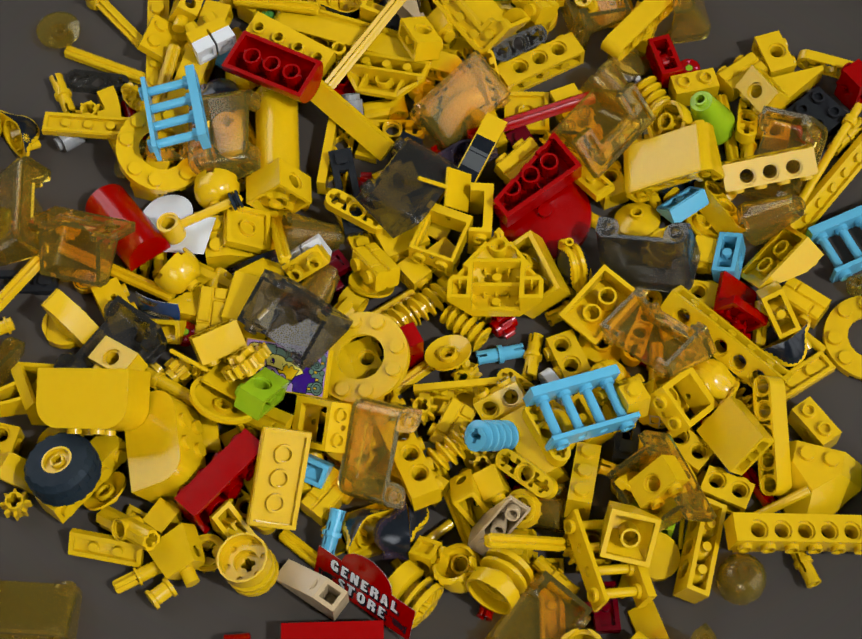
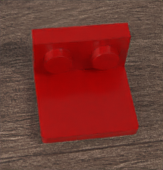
[713,271,768,333]

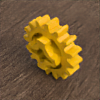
[221,342,272,382]

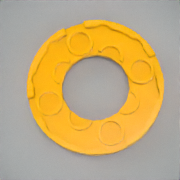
[115,109,208,194]
[822,295,862,380]
[316,312,410,406]

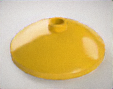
[189,374,254,425]

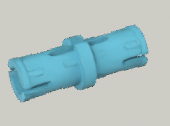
[475,343,525,366]
[321,507,346,555]

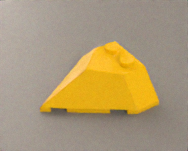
[446,227,544,317]
[777,440,862,537]

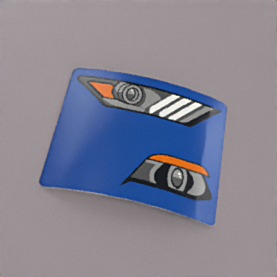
[136,292,180,319]

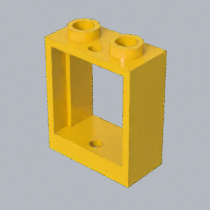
[409,201,473,273]
[649,365,719,438]
[292,395,352,453]

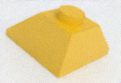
[599,500,662,568]

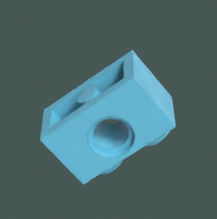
[711,232,746,283]

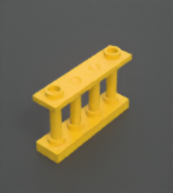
[563,509,657,612]

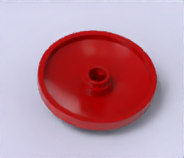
[499,182,592,259]

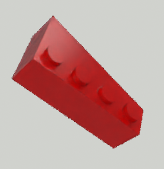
[493,132,582,228]
[174,428,260,534]

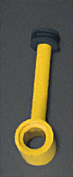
[156,190,244,245]

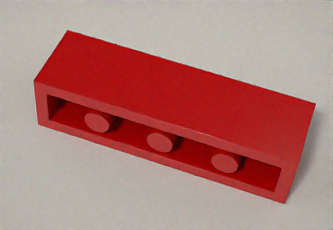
[281,620,384,639]

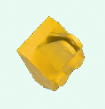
[0,362,77,426]

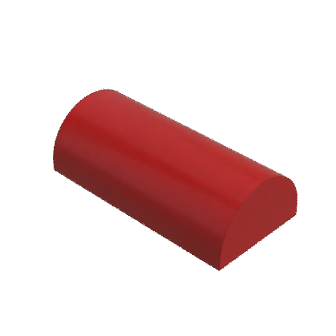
[221,30,323,103]
[85,184,171,272]

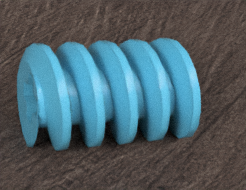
[464,420,519,452]

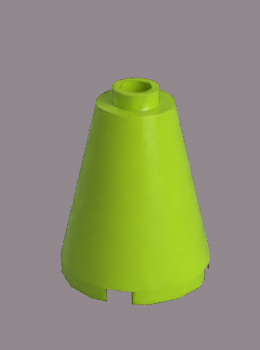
[690,91,736,145]

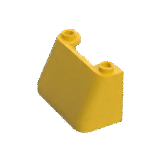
[432,0,531,53]
[623,120,725,203]

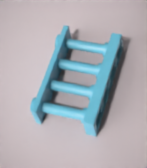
[138,64,212,161]
[805,205,862,283]
[523,364,641,451]

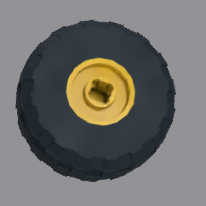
[24,432,102,507]

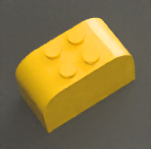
[36,368,151,436]
[125,390,206,504]

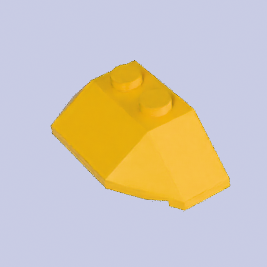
[346,50,432,100]
[220,258,284,341]

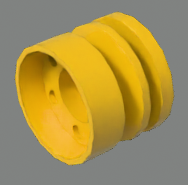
[217,532,279,597]
[466,548,534,615]
[388,560,444,629]

